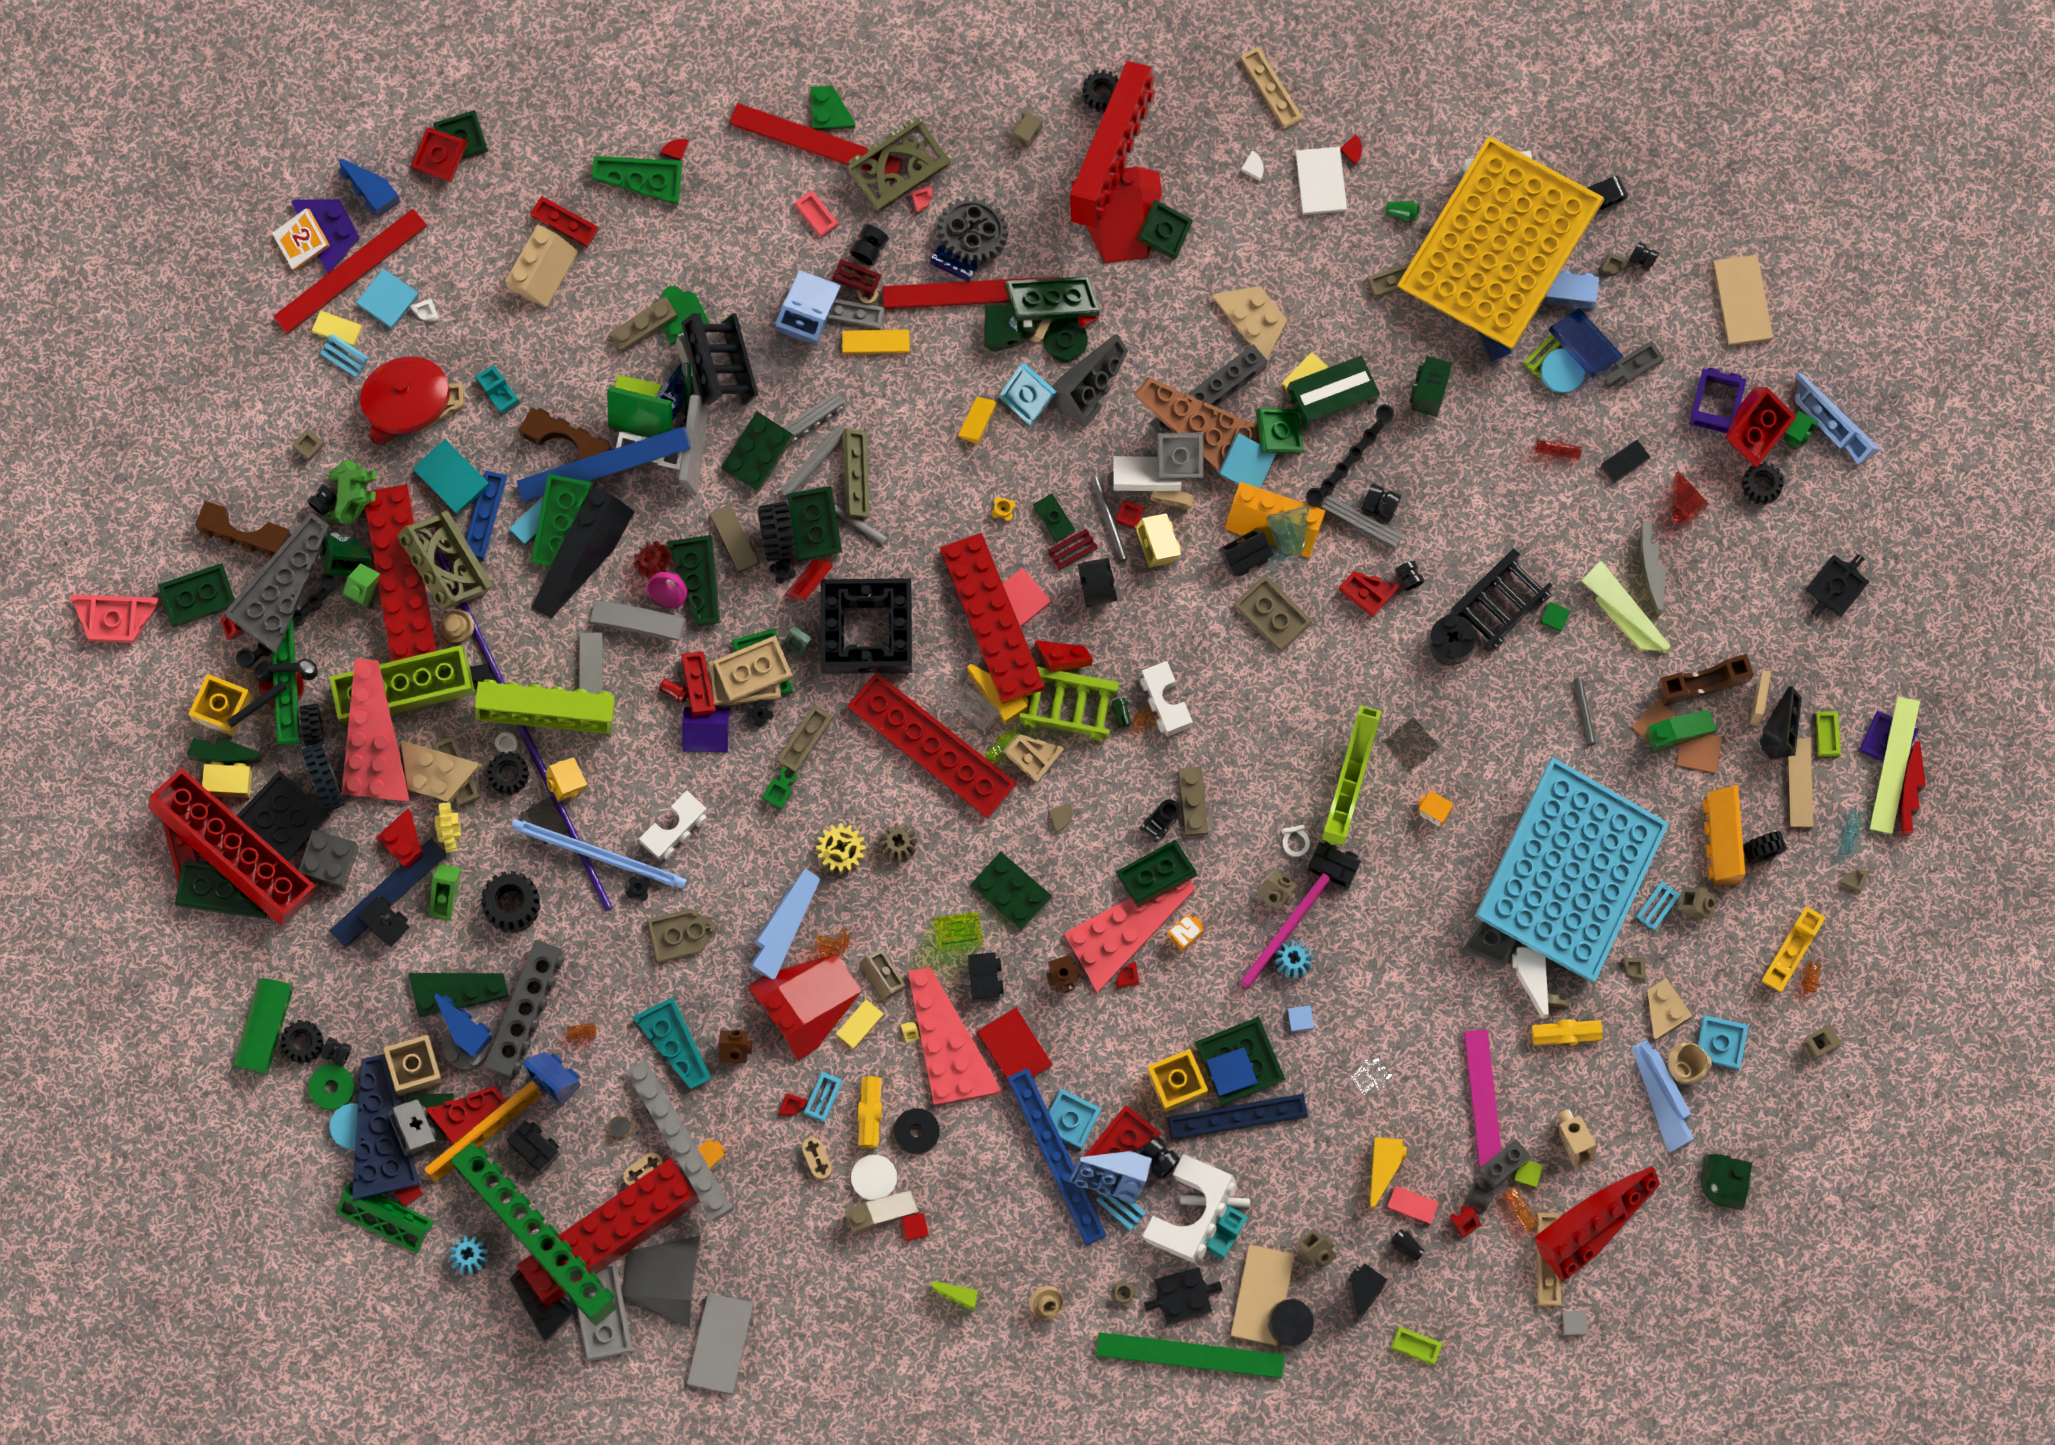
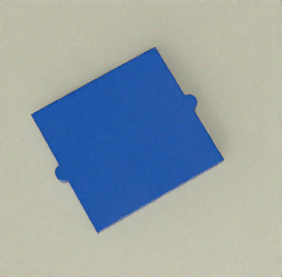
[1206,1047,1257,1097]

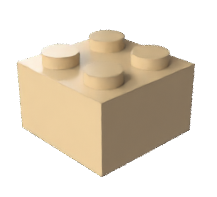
[383,1034,443,1097]

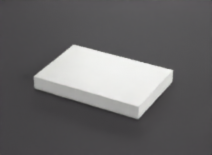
[1295,147,1347,215]
[1113,456,1181,491]

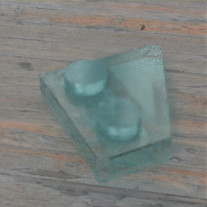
[1267,506,1310,558]

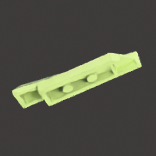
[1581,561,1671,653]

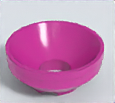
[647,572,687,609]

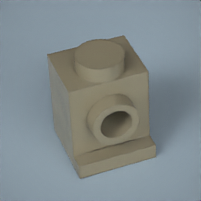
[1011,110,1043,149]
[1802,1024,1841,1060]

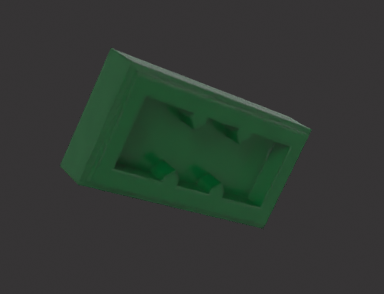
[1033,493,1075,543]

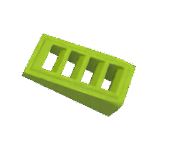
[931,1281,978,1311]

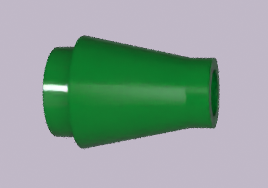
[1386,200,1419,222]

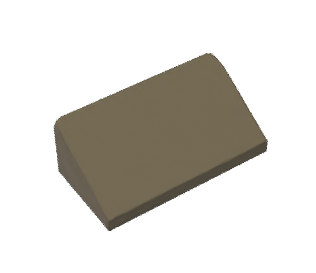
[859,949,906,1001]

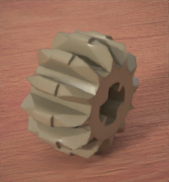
[879,823,918,863]

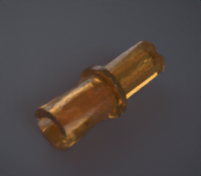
[1503,1187,1538,1232]

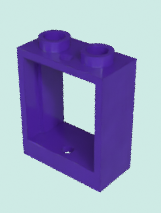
[1689,368,1747,434]

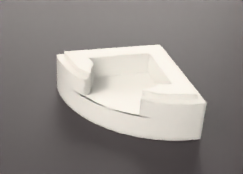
[1241,151,1264,181]
[410,299,439,322]

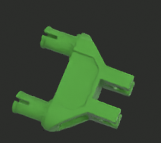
[325,460,377,525]

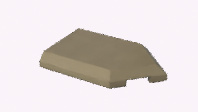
[646,908,719,963]

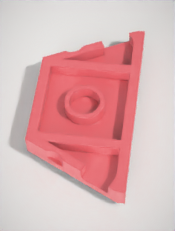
[71,595,159,643]

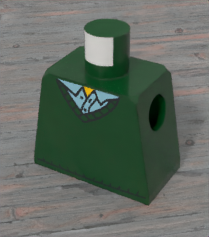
[984,305,1037,352]
[320,532,371,576]

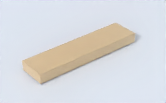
[1239,47,1303,130]
[1787,738,1813,828]
[1537,1213,1561,1306]

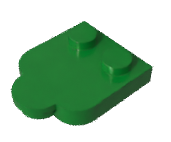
[661,286,710,346]

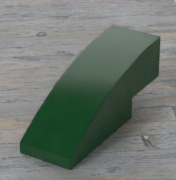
[187,737,263,766]

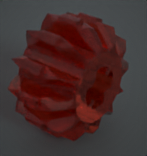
[634,541,673,579]

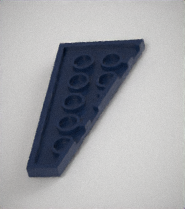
[351,1054,420,1202]

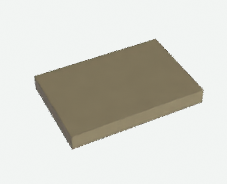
[1233,574,1313,653]

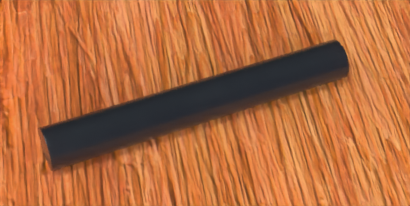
[226,681,287,728]

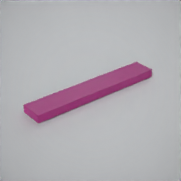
[1241,873,1330,989]
[1464,1029,1502,1168]

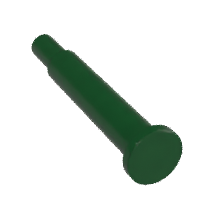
[683,362,693,423]

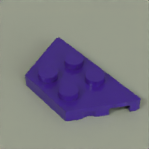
[291,199,360,273]

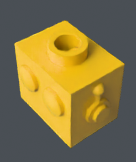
[545,757,587,802]

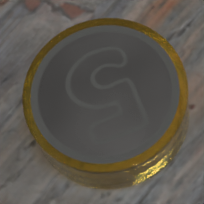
[608,1115,632,1139]

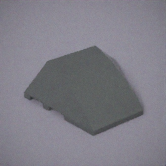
[623,1235,701,1327]

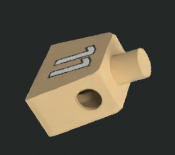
[1557,1109,1596,1168]

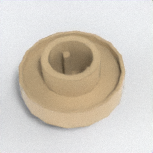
[441,609,474,643]
[1029,1286,1064,1320]

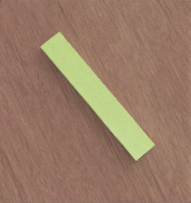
[1869,697,1920,835]

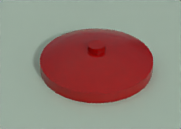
[360,357,450,434]

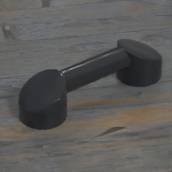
[254,659,318,683]

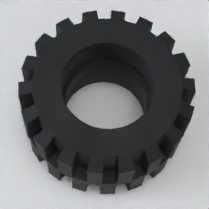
[758,502,797,562]
[481,871,541,933]

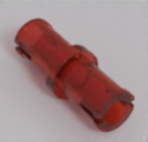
[1535,439,1582,460]

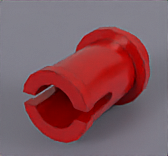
[659,678,688,703]

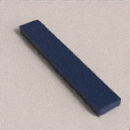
[329,838,447,948]
[1167,1094,1308,1140]

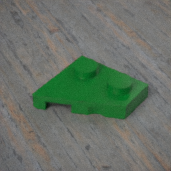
[811,85,856,130]

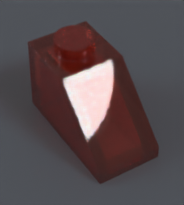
[1671,471,1709,526]

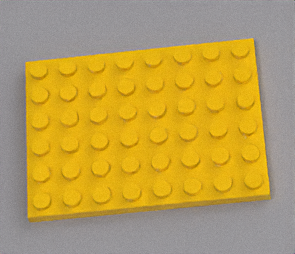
[1397,136,1604,350]

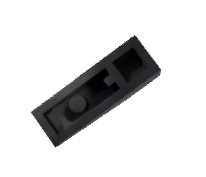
[1760,686,1802,759]

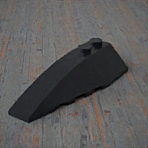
[532,486,635,618]

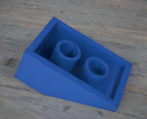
[523,1052,581,1106]

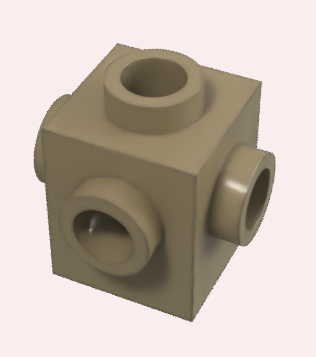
[1257,870,1298,911]
[1678,886,1717,921]
[1296,1229,1337,1271]

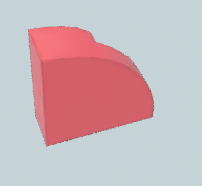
[910,186,932,214]

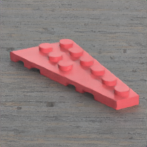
[342,658,410,802]
[1064,880,1195,993]
[908,967,1002,1106]

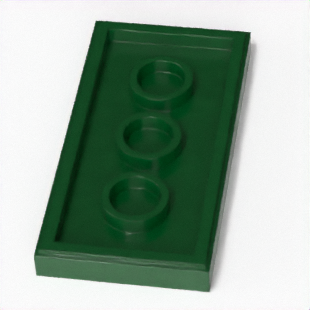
[1004,276,1101,321]
[175,860,267,919]

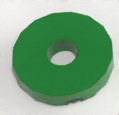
[308,1064,355,1110]

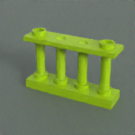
[1020,667,1119,741]

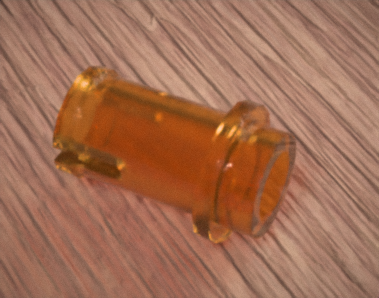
[1801,961,1821,992]
[567,1021,597,1041]

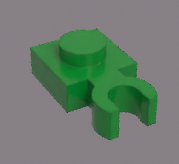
[762,767,798,810]

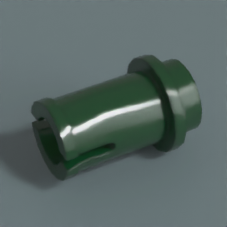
[1111,698,1132,728]

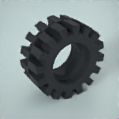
[1082,70,1118,112]
[1742,461,1784,505]
[299,703,324,746]
[487,751,529,795]
[1743,831,1787,864]
[280,1020,324,1064]

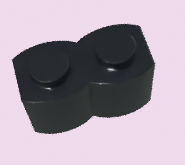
[968,952,1004,1003]

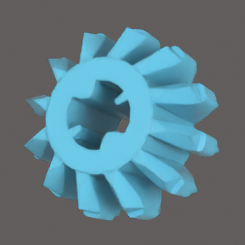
[1274,940,1313,979]
[448,1235,488,1275]

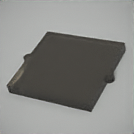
[1385,717,1439,770]
[518,796,569,849]

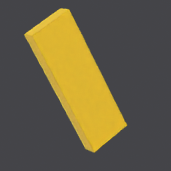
[842,330,910,354]

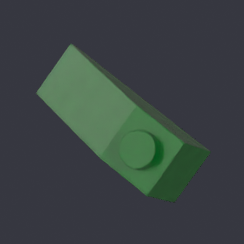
[1645,710,1717,754]

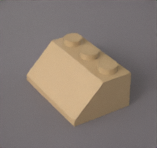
[505,224,578,308]

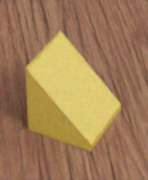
[901,1021,920,1043]

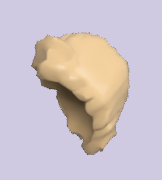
[1667,1042,1712,1085]

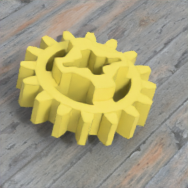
[435,802,461,853]
[816,823,866,874]

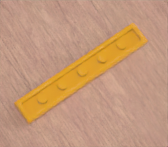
[424,1080,543,1183]

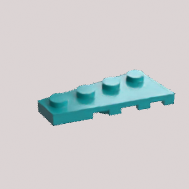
[632,997,713,1090]

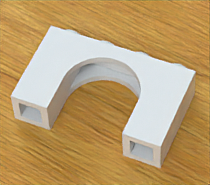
[1143,1154,1237,1264]

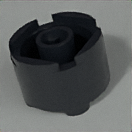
[1078,558,1117,607]
[1429,614,1476,665]

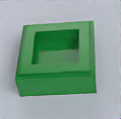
[1540,602,1571,632]

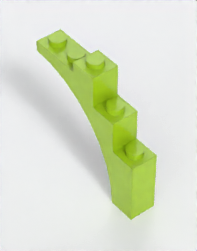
[1322,705,1382,846]

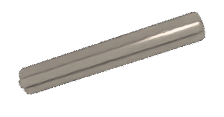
[780,427,843,497]

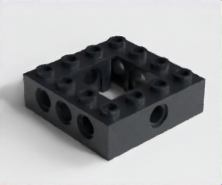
[821,578,912,674]

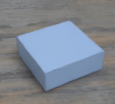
[1287,1005,1314,1033]

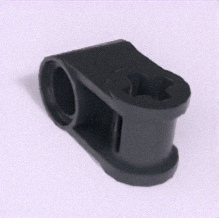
[1139,799,1180,843]

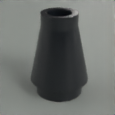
[1390,1229,1425,1261]

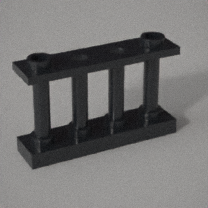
[681,313,758,405]
[1450,548,1553,652]

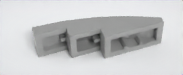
[1640,521,1666,616]
[590,600,686,641]

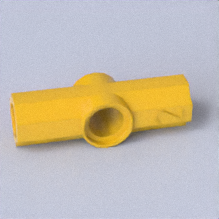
[1531,1019,1603,1046]
[858,1076,882,1149]

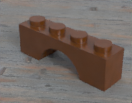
[519,407,612,460]
[195,501,291,559]
[1657,654,1754,706]

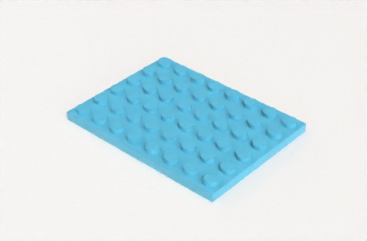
[1474,757,1669,983]

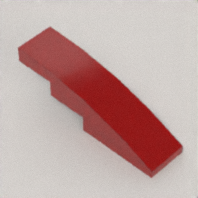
[1900,741,1926,837]

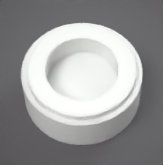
[495,732,518,754]

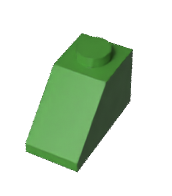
[343,563,380,609]
[428,864,462,921]

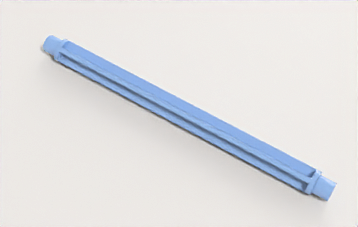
[511,819,687,889]

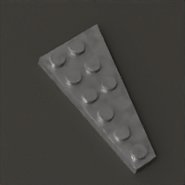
[224,512,329,655]

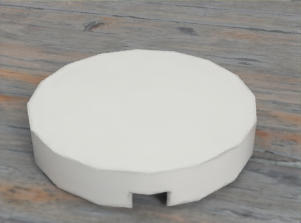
[851,1155,897,1201]

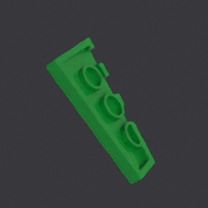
[592,156,682,205]
[531,474,593,566]

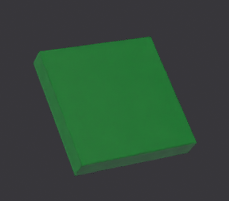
[1255,408,1304,454]

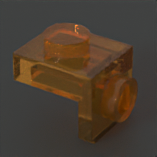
[815,927,851,955]

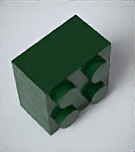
[1409,356,1452,417]

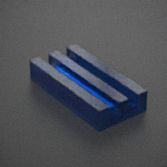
[929,245,979,282]

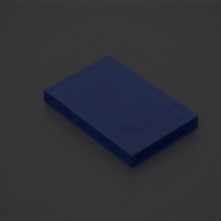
[1548,308,1624,379]

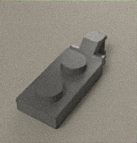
[1604,341,1665,388]

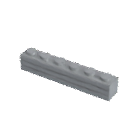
[783,392,845,444]
[1322,495,1403,550]

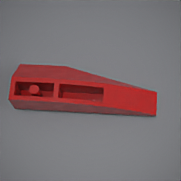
[1534,1166,1660,1282]

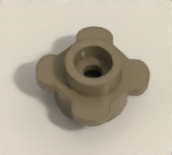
[1111,1281,1137,1308]

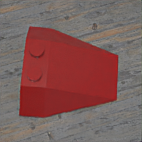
[1072,167,1162,263]
[747,954,862,1061]

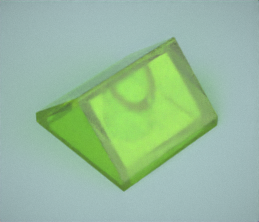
[933,911,983,952]

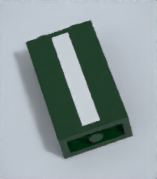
[1285,355,1380,429]

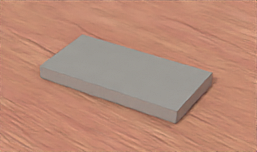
[679,395,709,495]
[577,1260,633,1362]
[687,1293,754,1395]

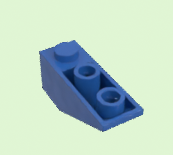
[338,159,400,217]
[434,993,492,1061]

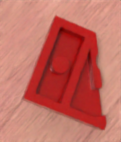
[1338,571,1401,617]
[1034,640,1093,672]
[376,808,423,870]

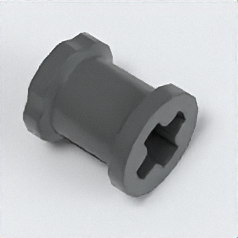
[1465,1182,1495,1212]

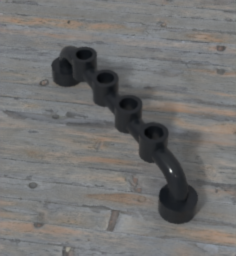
[1306,404,1394,507]
[236,573,339,668]

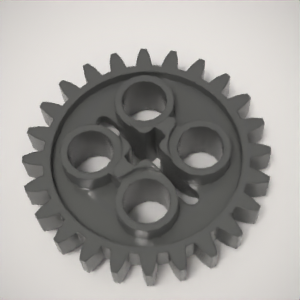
[936,196,1009,265]

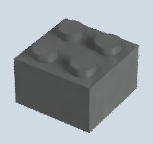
[299,830,359,891]

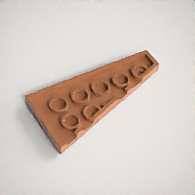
[1134,378,1261,483]

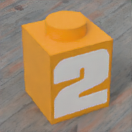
[1416,790,1454,828]
[1167,914,1204,953]
[698,1138,726,1172]

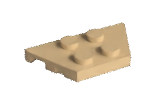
[1212,286,1287,360]
[401,741,482,802]

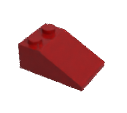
[1725,387,1797,467]

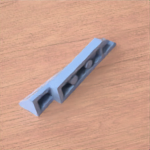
[1795,373,1881,465]
[748,869,820,979]
[1632,1040,1694,1153]

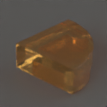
[1133,704,1156,733]

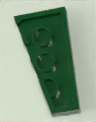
[667,535,721,626]
[409,973,509,1018]

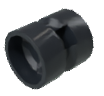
[849,224,889,266]
[1361,483,1402,522]
[1139,1136,1181,1180]

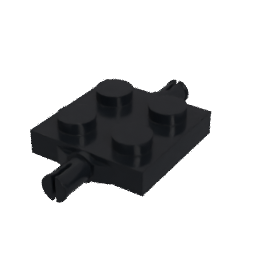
[1806,554,1870,617]
[1144,1267,1223,1325]

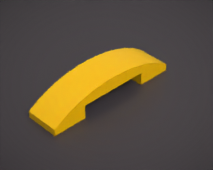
[1761,906,1826,993]

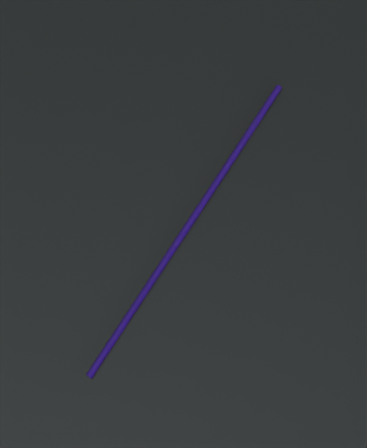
[435,552,613,911]

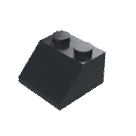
[1348,1263,1387,1323]

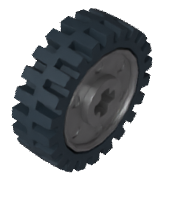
[301,743,345,813]

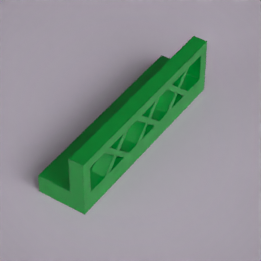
[335,1181,434,1254]

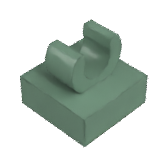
[783,626,813,657]

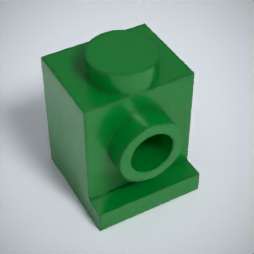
[1783,411,1818,449]

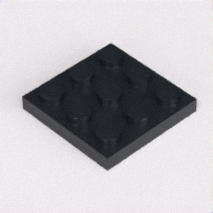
[236,770,330,861]

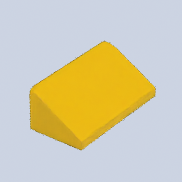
[958,397,997,445]

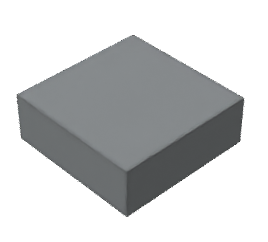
[1562,1311,1588,1336]

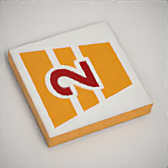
[272,208,330,271]

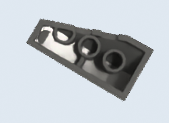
[1052,334,1128,427]

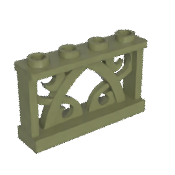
[847,118,951,213]
[398,510,493,611]

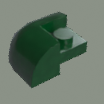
[1701,1154,1753,1210]

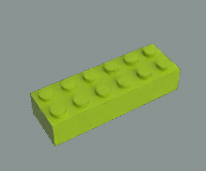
[329,645,475,726]
[475,679,615,734]

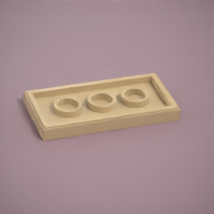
[1713,254,1773,346]
[1231,1245,1295,1346]

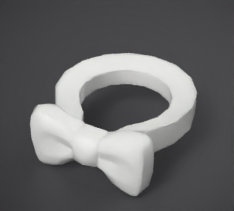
[1281,825,1310,857]

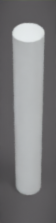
[1180,1195,1250,1208]

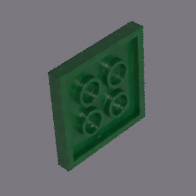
[1195,1017,1286,1106]

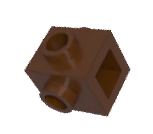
[1046,955,1081,993]
[719,1030,752,1064]

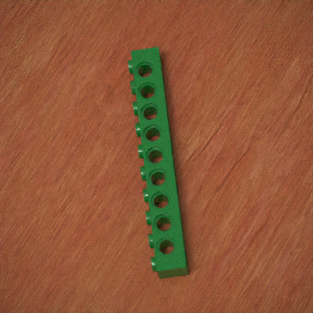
[450,1142,617,1326]

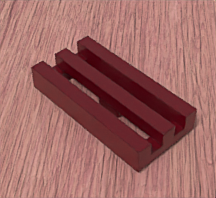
[832,259,882,297]
[1048,528,1098,570]

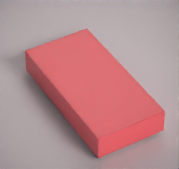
[794,191,839,238]
[1387,1186,1439,1225]

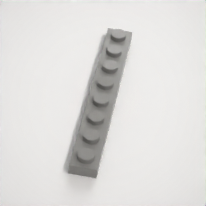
[625,1060,734,1222]

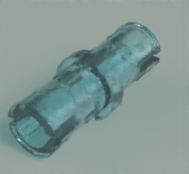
[1840,809,1863,857]

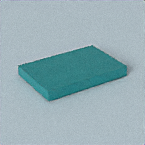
[412,439,490,516]

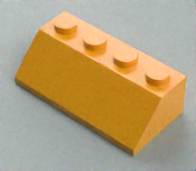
[1224,482,1325,559]
[1702,785,1745,886]

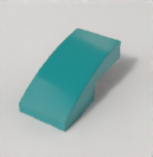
[475,364,521,415]
[1205,1206,1248,1260]

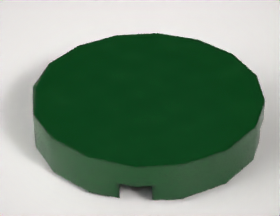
[1044,318,1088,362]

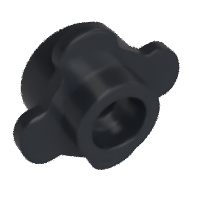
[770,559,796,584]
[747,700,774,727]
[626,876,651,901]

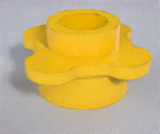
[991,497,1016,521]

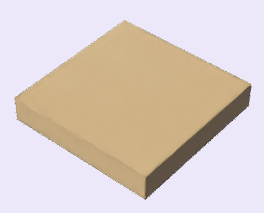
[1750,670,1771,726]

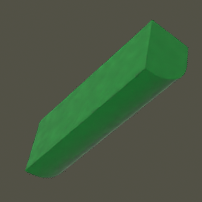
[232,978,294,1076]

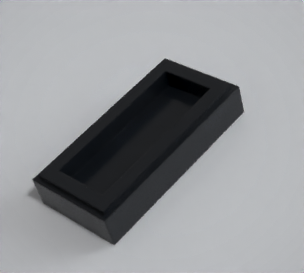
[1601,440,1650,483]

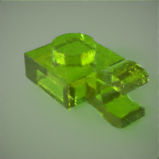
[985,728,1018,762]

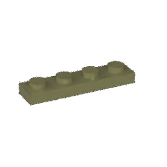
[842,429,870,519]

